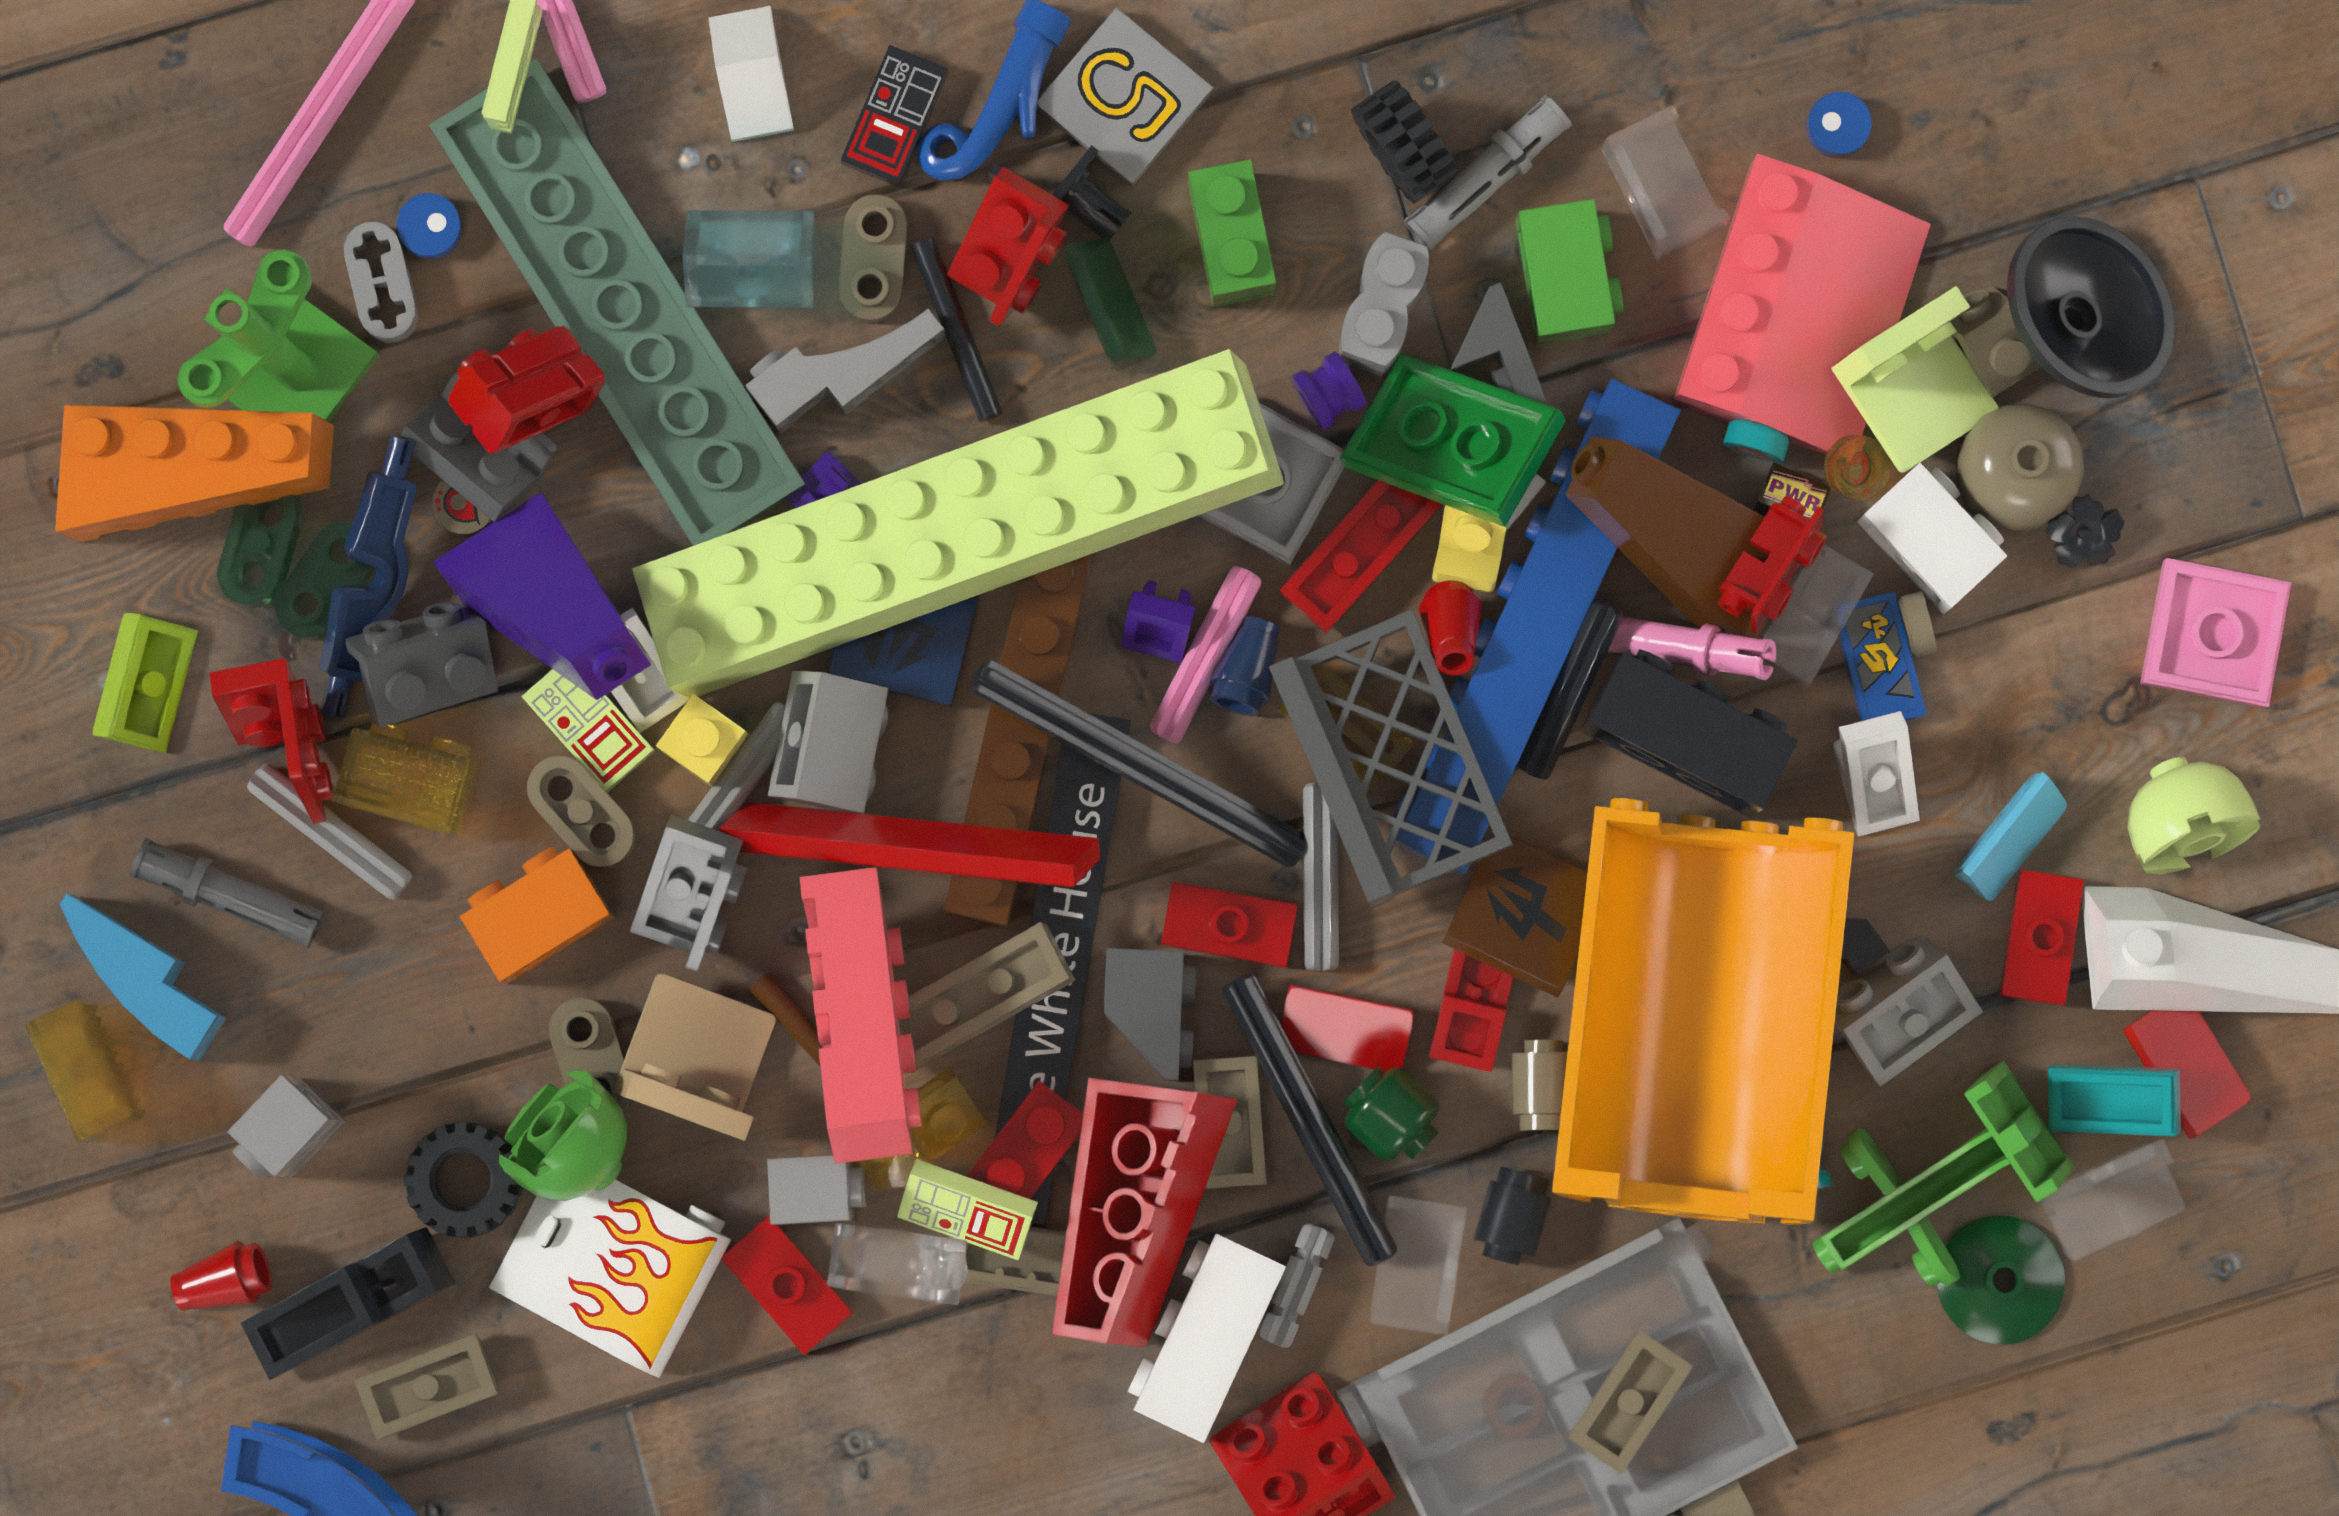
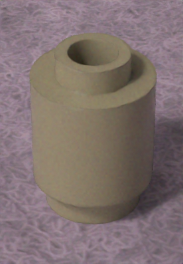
[1512,1040,1568,1131]

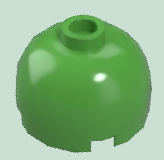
[499,1070,628,1201]

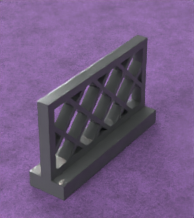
[1269,609,1513,908]

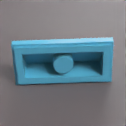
[1954,772,2067,902]

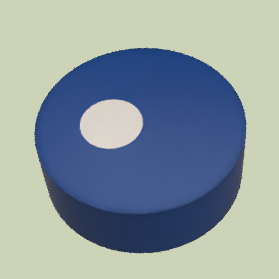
[1806,92,1872,158]
[397,193,463,259]

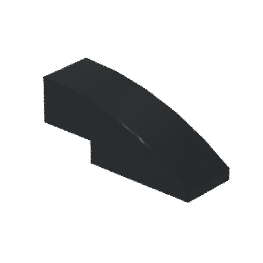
[241,1227,456,1380]

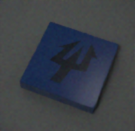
[828,595,980,707]

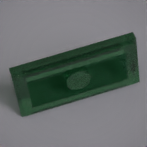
[1065,239,1156,372]

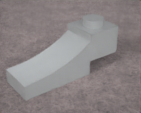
[745,309,946,434]

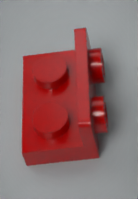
[946,167,1069,327]

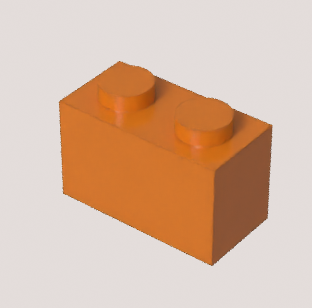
[459,846,615,985]

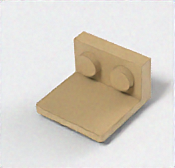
[612,974,776,1141]

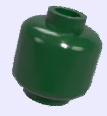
[1343,1065,1439,1161]

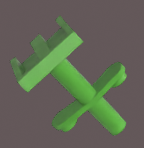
[178,250,380,423]
[1813,1060,2075,1288]

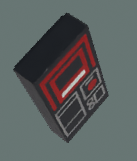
[841,45,949,188]

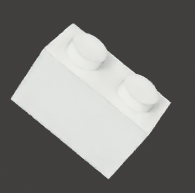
[1857,463,2007,614]

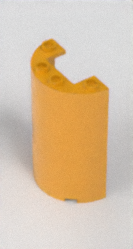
[1552,798,1854,1225]

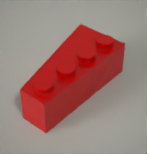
[1052,1078,1238,1348]

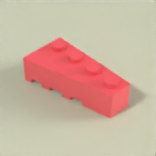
[799,867,922,1164]

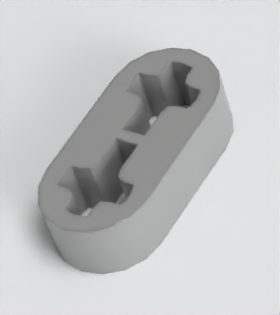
[344,222,419,343]

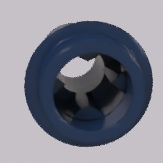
[1209,616,1280,716]

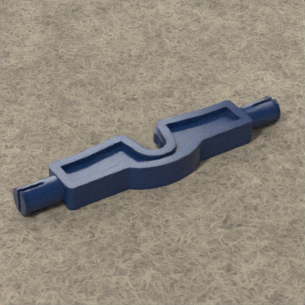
[319,434,417,718]

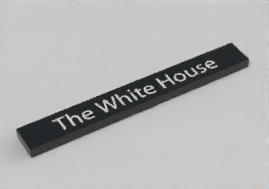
[994,713,1131,1225]

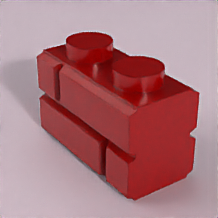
[448,325,605,454]

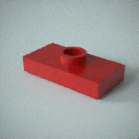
[1999,869,2084,1007]
[1160,881,1298,968]
[721,1216,854,1355]

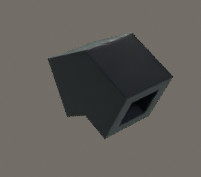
[1841,918,1890,976]

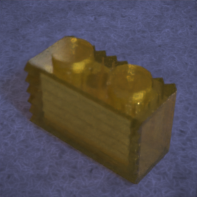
[333,722,483,838]
[24,1000,146,1143]

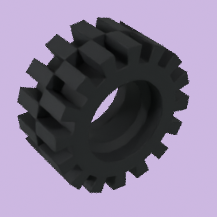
[1351,80,1458,204]

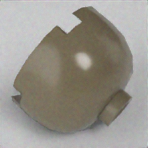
[1955,403,2084,531]

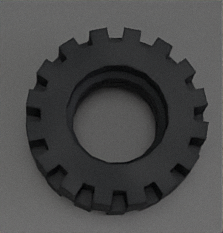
[404,1122,523,1238]

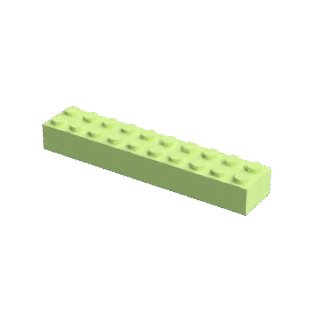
[632,349,1285,698]

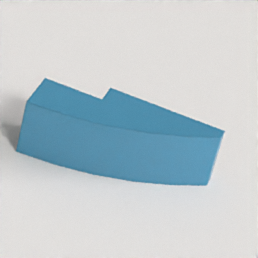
[60,893,226,1062]

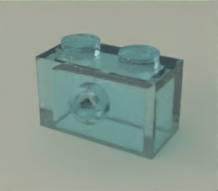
[683,210,817,308]

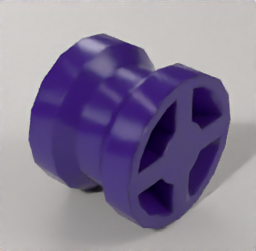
[1291,351,1367,431]

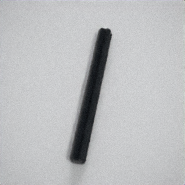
[971,660,1307,867]

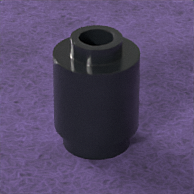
[1473,1167,1551,1266]

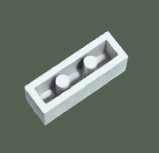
[1128,1234,1286,1443]

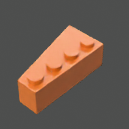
[55,405,334,543]

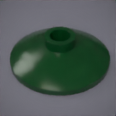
[1937,1216,2065,1344]

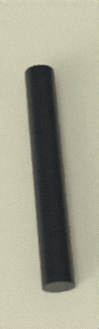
[911,237,1003,422]

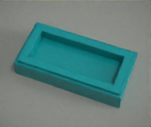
[2048,1064,2181,1136]

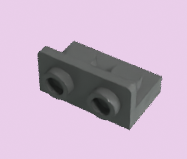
[399,372,557,522]

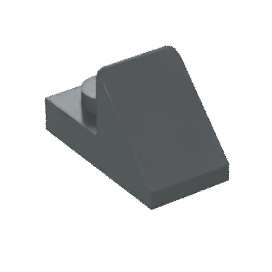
[1451,283,1546,404]

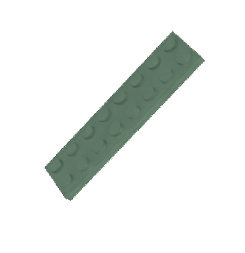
[429,58,806,546]

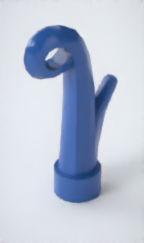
[917,0,1071,180]

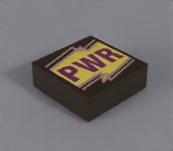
[1753,462,1831,520]

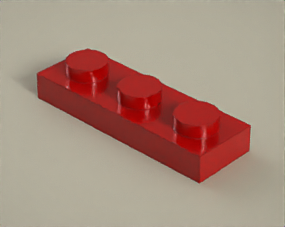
[1279,480,1444,635]

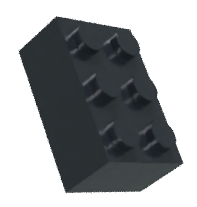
[1580,649,1798,818]

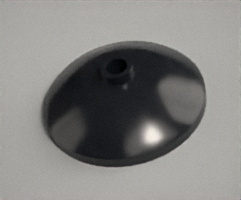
[2007,216,2175,398]

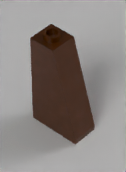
[1566,437,1769,639]

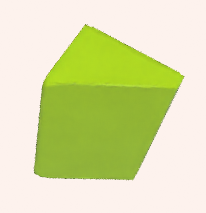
[92,613,198,753]

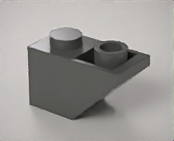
[1104,948,1196,1082]

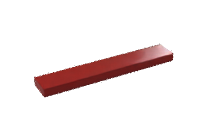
[719,802,1100,887]

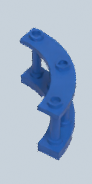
[221,1420,419,1516]

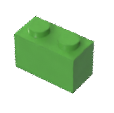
[1188,159,1276,308]
[1515,199,1624,345]

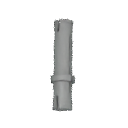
[1403,95,1572,251]

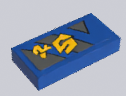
[1831,591,1927,721]

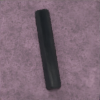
[1518,600,1623,780]

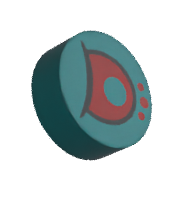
[1723,419,1790,463]

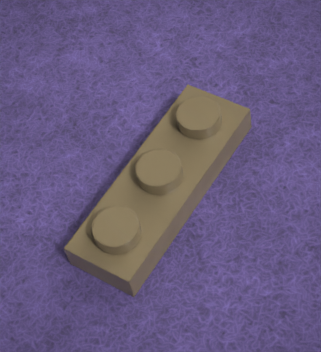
[899,922,1076,1070]

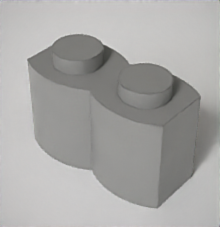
[1339,232,1429,377]

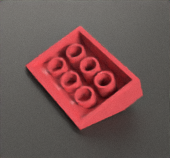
[1672,154,1931,458]

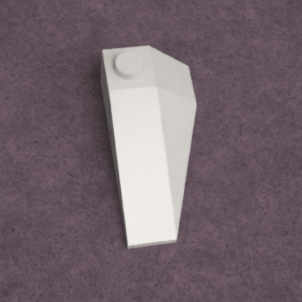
[2081,886,2339,1014]

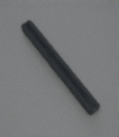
[1223,973,1397,1267]

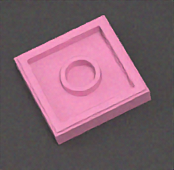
[2140,558,2292,709]

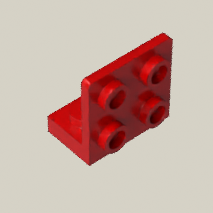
[209,658,334,824]
[1210,1372,1396,1516]

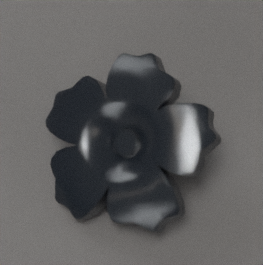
[2045,494,2125,568]

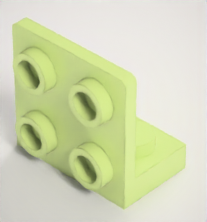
[1831,286,1998,473]

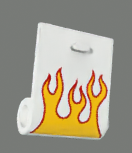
[489,1179,731,1378]

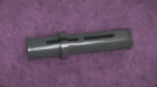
[130,838,324,949]

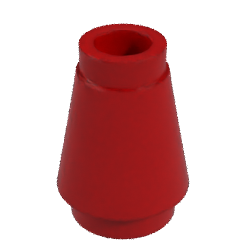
[1419,580,1482,676]
[170,1241,272,1311]

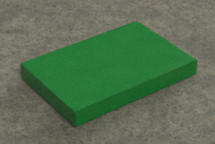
[1340,352,1566,527]

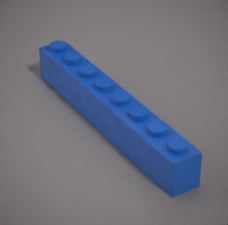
[1389,378,1681,877]

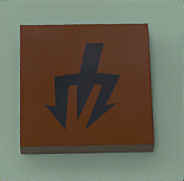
[1442,833,1588,998]

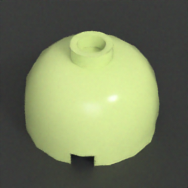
[2127,757,2261,875]

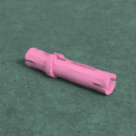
[1608,617,1776,680]

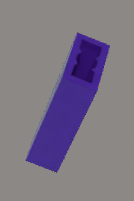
[433,492,651,700]

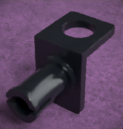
[986,145,1132,244]

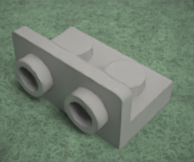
[1834,936,1983,1087]

